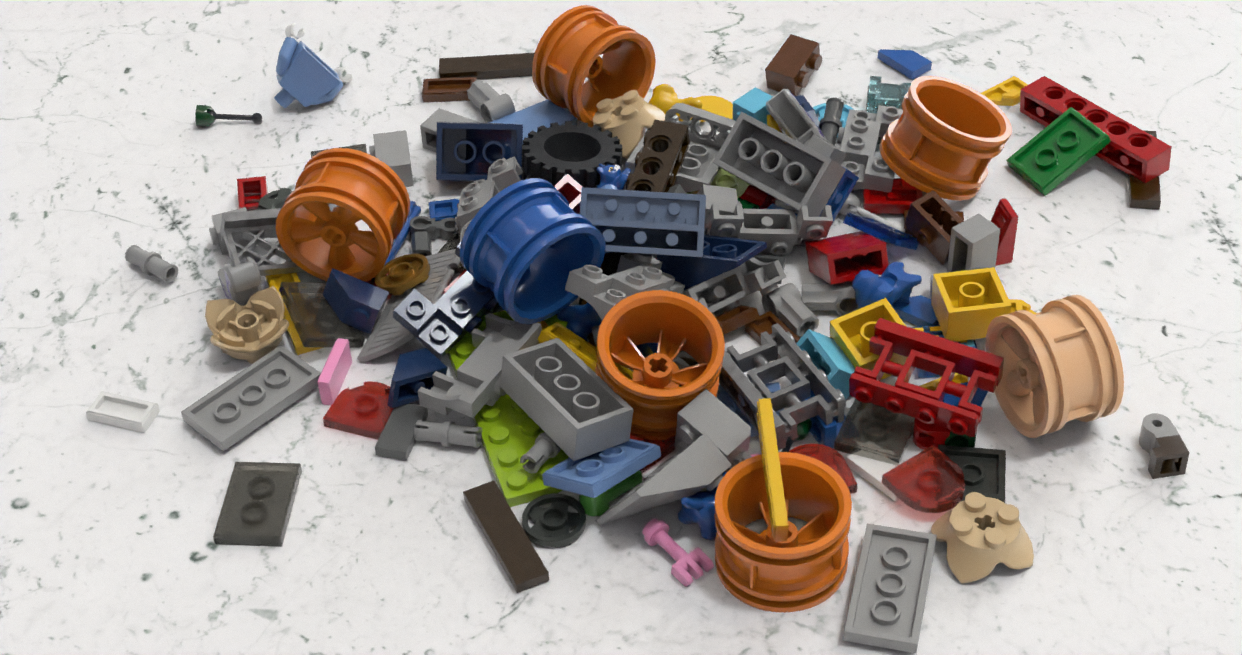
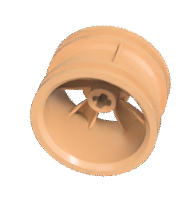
[985,295,1124,438]

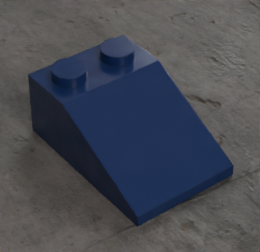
[436,121,523,181]
[656,235,767,290]

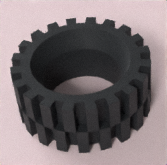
[522,121,623,188]

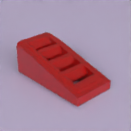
[237,176,268,209]
[990,198,1018,266]

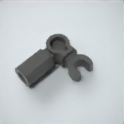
[410,216,456,256]

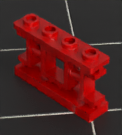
[849,318,1004,437]

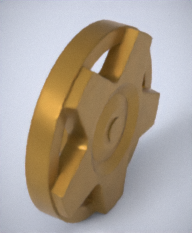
[374,254,430,296]

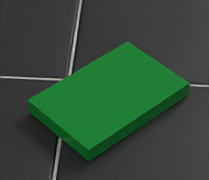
[1006,107,1111,196]

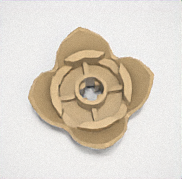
[593,90,665,158]
[205,286,289,364]
[931,492,1034,584]

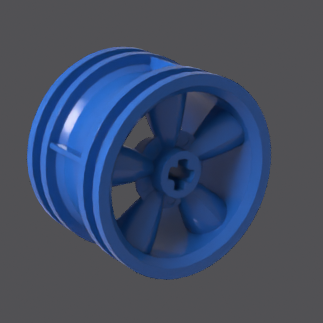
[460,178,606,324]

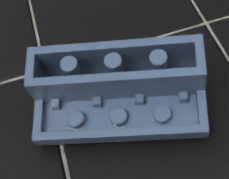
[580,187,706,257]

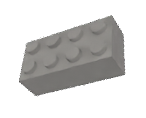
[712,112,846,217]
[500,338,633,461]

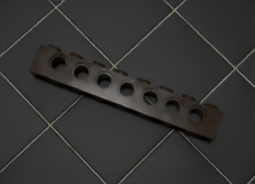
[579,120,690,305]

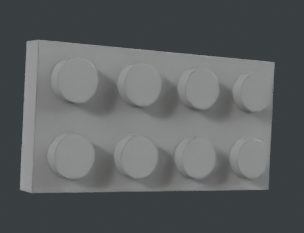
[181,345,321,452]
[843,523,937,653]

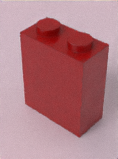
[805,231,889,285]

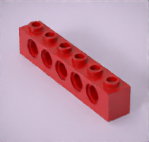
[1020,76,1172,183]

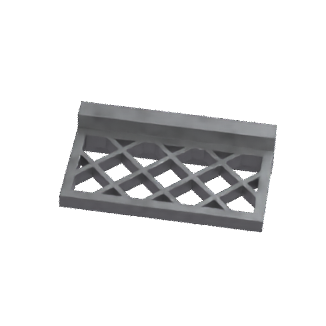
[220,204,338,276]

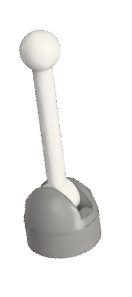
[839,193,902,234]

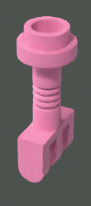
[642,519,714,587]

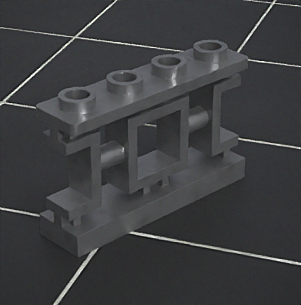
[719,323,846,451]

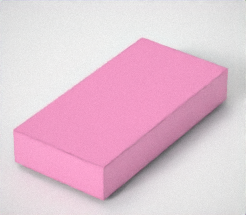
[317,338,352,406]

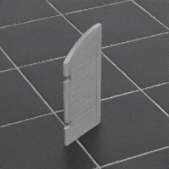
[357,249,461,363]

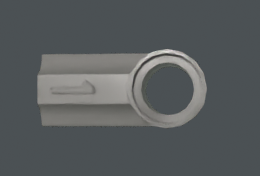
[467,80,516,123]
[801,280,859,316]
[761,283,819,337]

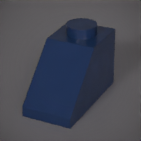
[323,268,389,334]
[388,347,448,408]

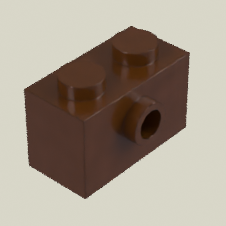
[765,34,822,96]
[904,190,964,265]

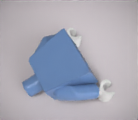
[274,23,353,109]

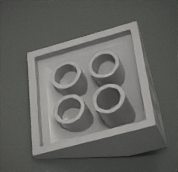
[624,128,721,192]
[595,433,731,526]

